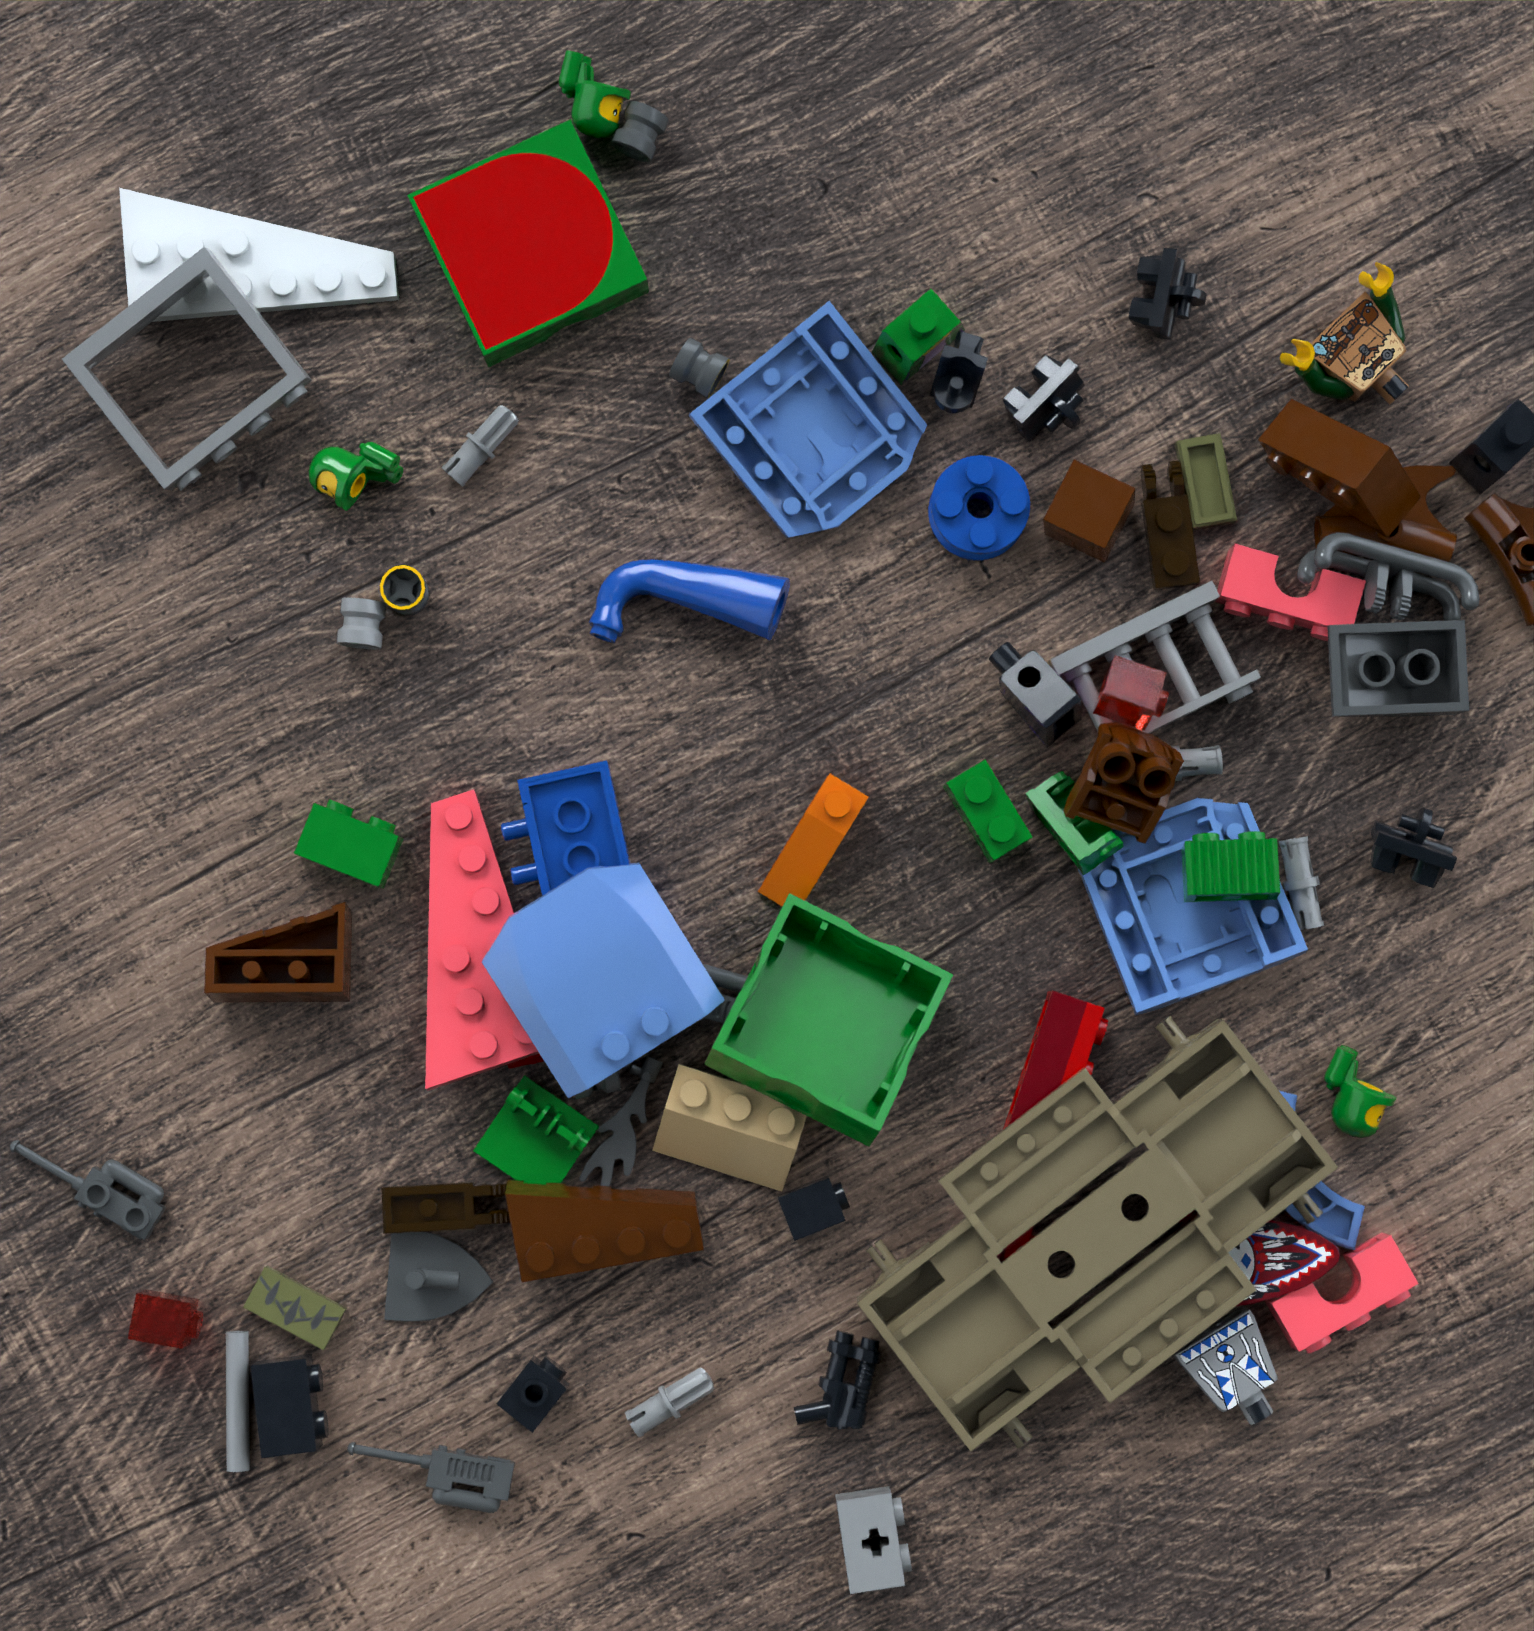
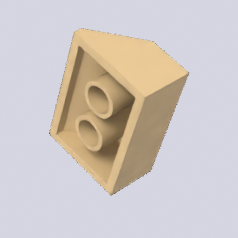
[652,1064,807,1192]

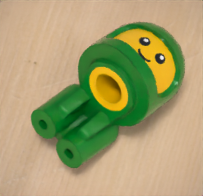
[558,50,631,138]
[308,442,403,511]
[1324,1045,1397,1138]

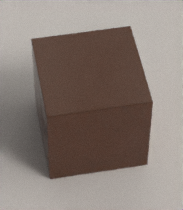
[1043,459,1135,563]

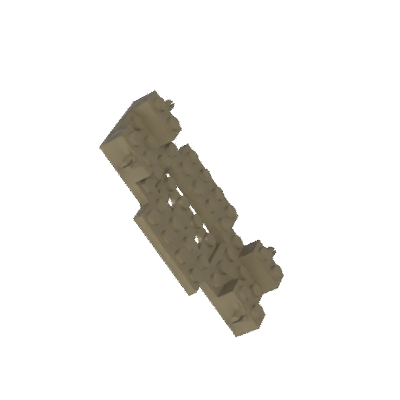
[857,1015,1338,1452]

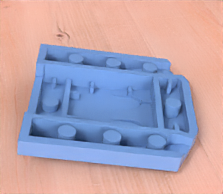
[688,301,927,538]
[1078,798,1308,1015]
[482,863,725,1098]

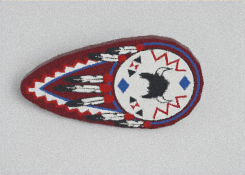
[1229,1220,1340,1307]

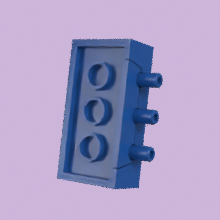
[501,760,630,896]

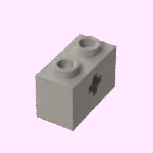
[835,1486,912,1594]

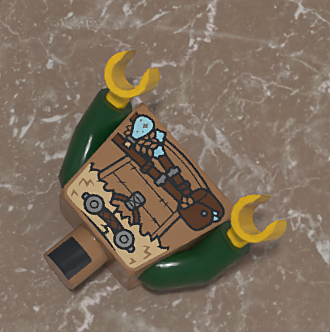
[1280,262,1409,405]

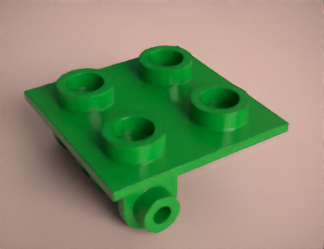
[473,1075,599,1185]

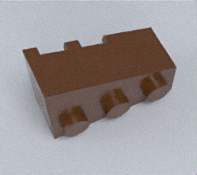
[1258,399,1421,538]
[204,902,352,1003]

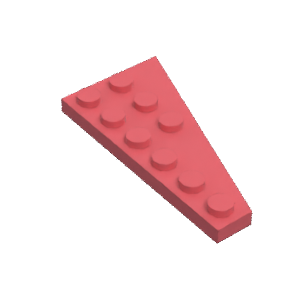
[425,789,540,1091]

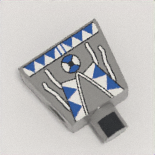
[1172,1306,1278,1425]

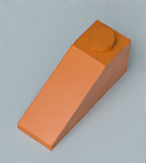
[758,773,868,907]

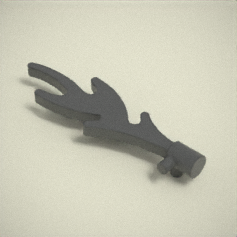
[579,1056,663,1186]

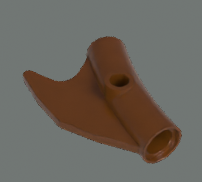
[1314,465,1457,562]
[1464,492,1534,626]

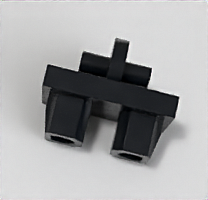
[1129,248,1207,340]
[929,331,988,413]
[1003,355,1085,442]
[1370,807,1457,888]

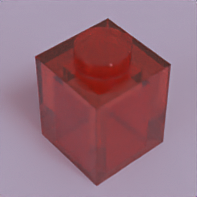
[1093,655,1169,731]
[128,1289,203,1349]

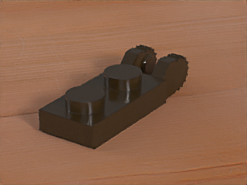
[1140,460,1200,590]
[381,1182,510,1234]

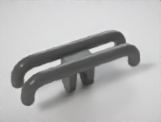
[1297,532,1480,621]

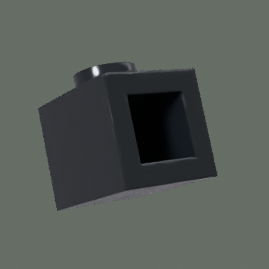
[497,1356,570,1433]

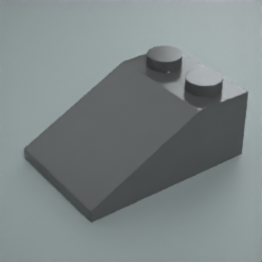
[1327,620,1469,717]

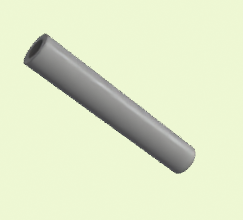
[226,1331,250,1472]

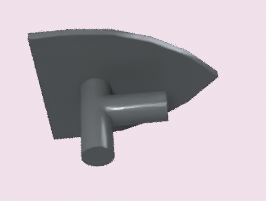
[384,1231,493,1321]

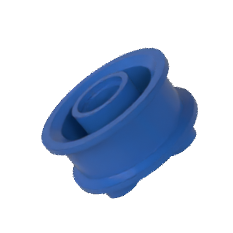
[928,455,1030,561]

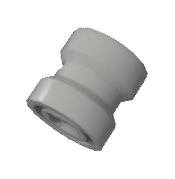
[336,598,387,650]

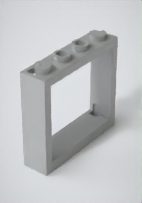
[62,247,312,491]

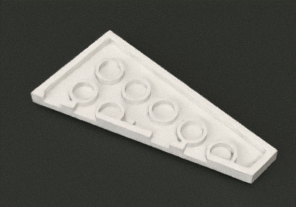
[119,188,399,322]

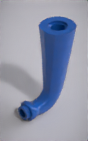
[589,559,790,643]

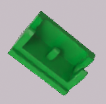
[1025,771,1124,875]

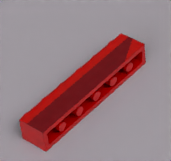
[997,990,1108,1262]

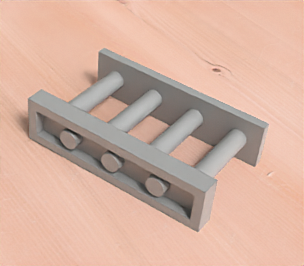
[1047,581,1261,734]

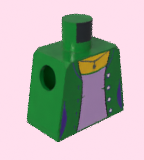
[872,289,965,385]

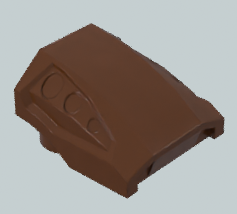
[1063,722,1184,844]

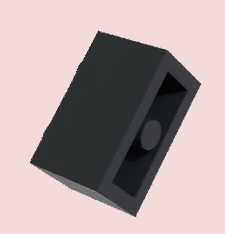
[251,1354,329,1459]

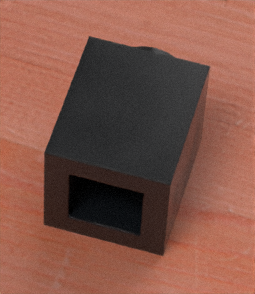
[777,1176,850,1241]

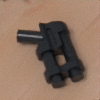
[794,1330,882,1430]

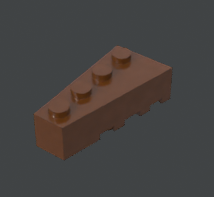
[505,1180,704,1282]

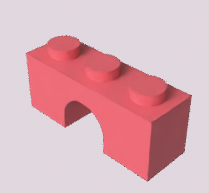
[1215,544,1366,641]
[1265,1232,1419,1353]

